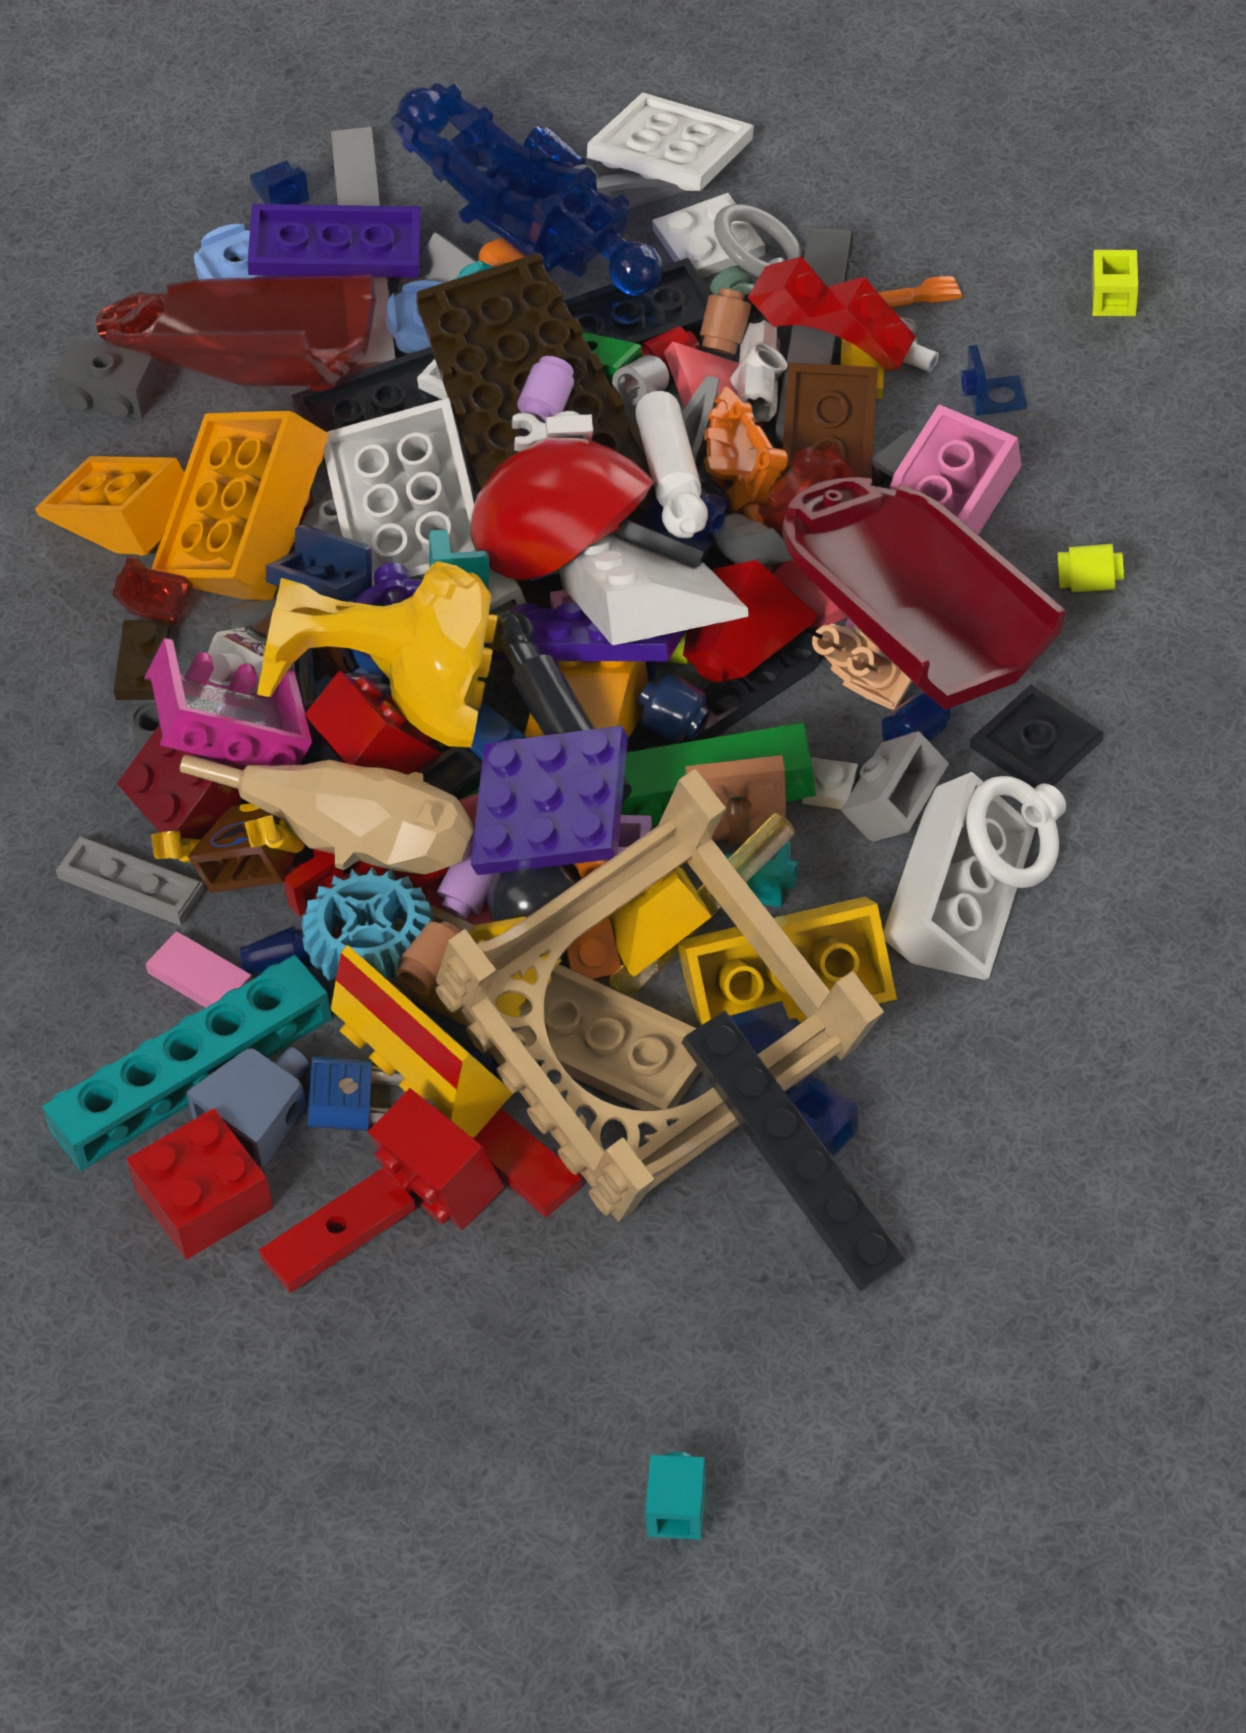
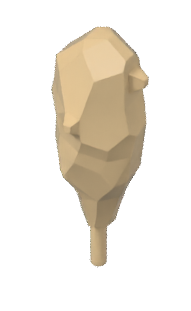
[180,754,475,874]

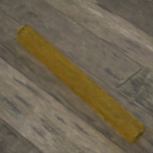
[609,813,795,998]

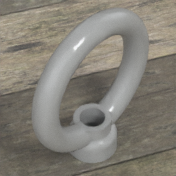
[714,204,804,277]

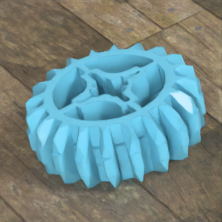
[302,867,434,982]

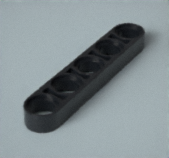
[635,631,820,751]

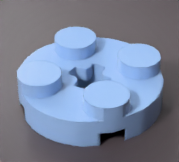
[194,224,278,299]

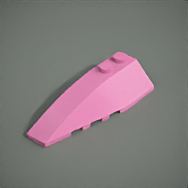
[845,404,1022,629]

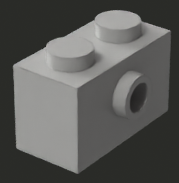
[841,731,949,842]

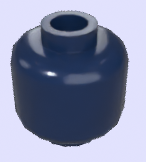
[637,674,711,744]

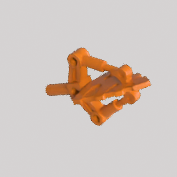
[704,386,788,525]

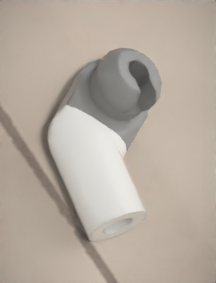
[900,317,939,373]

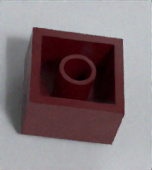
[116,725,247,840]

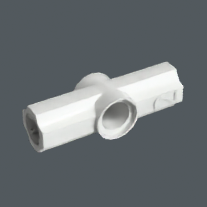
[730,320,787,423]

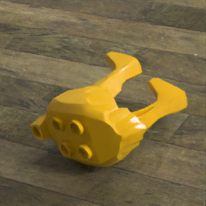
[257,561,497,747]

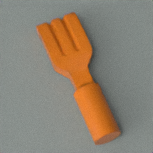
[878,276,963,308]

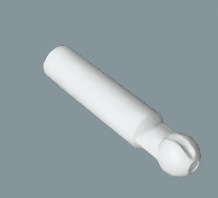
[636,391,708,538]

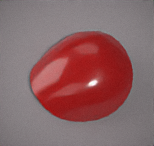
[470,437,654,580]

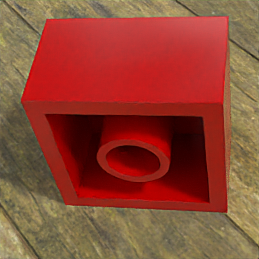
[304,671,443,775]
[368,1088,504,1230]
[126,1108,273,1260]

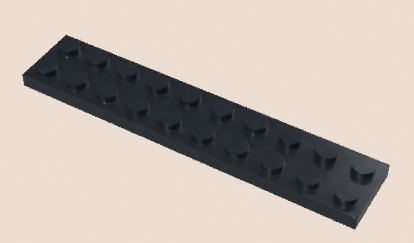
[291,257,713,464]

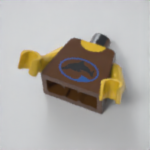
[151,803,305,893]

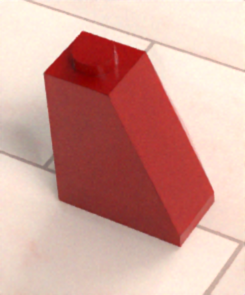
[683,560,818,683]

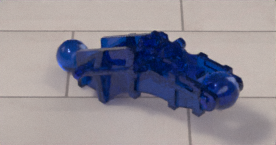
[390,83,663,296]

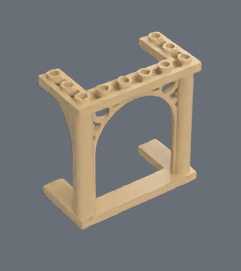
[436,769,884,1222]

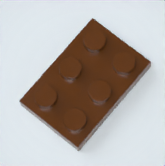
[781,363,878,486]

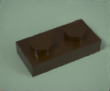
[114,620,171,700]

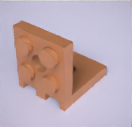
[685,755,786,845]

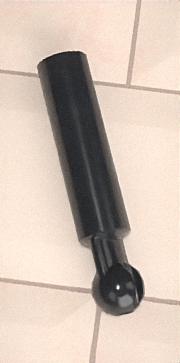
[490,611,632,803]

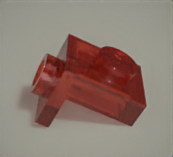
[112,556,193,624]

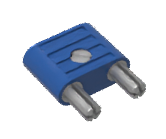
[307,1056,405,1131]

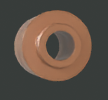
[700,288,751,355]
[396,921,461,996]

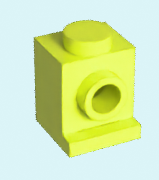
[1092,250,1138,316]

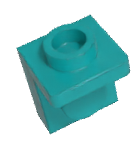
[726,841,798,907]

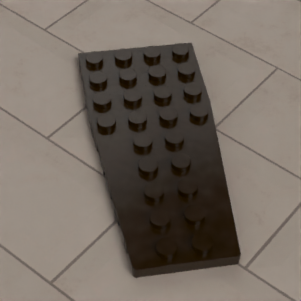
[416,253,704,608]

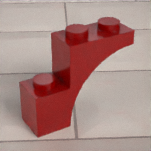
[748,256,916,371]

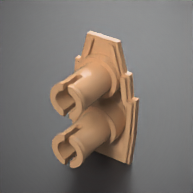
[812,624,912,711]

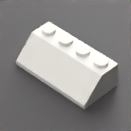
[883,772,1036,980]

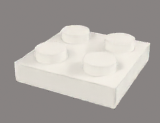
[652,193,765,278]

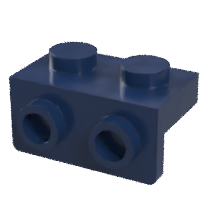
[266,524,372,602]

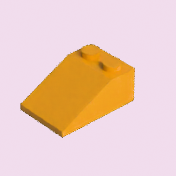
[35,456,185,556]
[525,661,648,738]

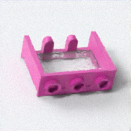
[144,638,312,766]

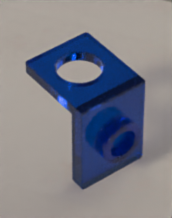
[961,345,1027,416]

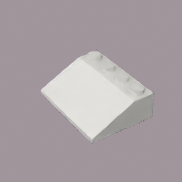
[323,398,477,586]
[559,532,748,646]

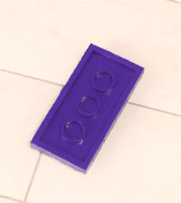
[247,204,421,278]
[484,603,687,661]

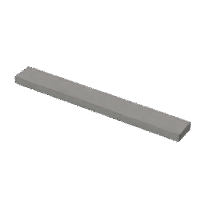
[331,127,396,373]

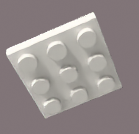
[587,92,754,191]

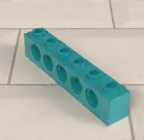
[42,955,332,1172]

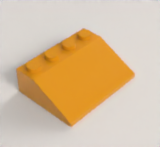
[148,411,329,600]

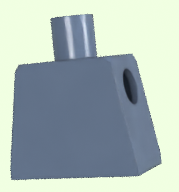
[187,1047,310,1168]

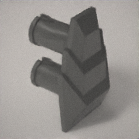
[710,512,793,573]

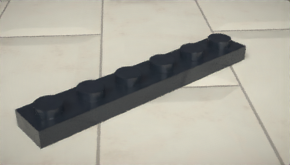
[681,1010,906,1291]

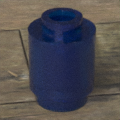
[882,692,951,742]

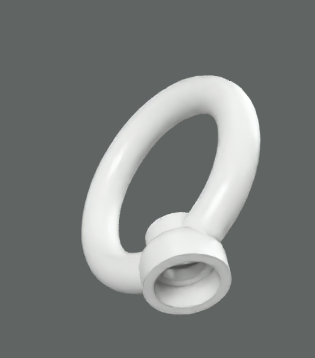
[966,776,1066,888]

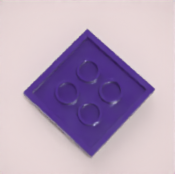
[471,726,628,875]

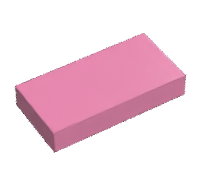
[146,931,252,1008]

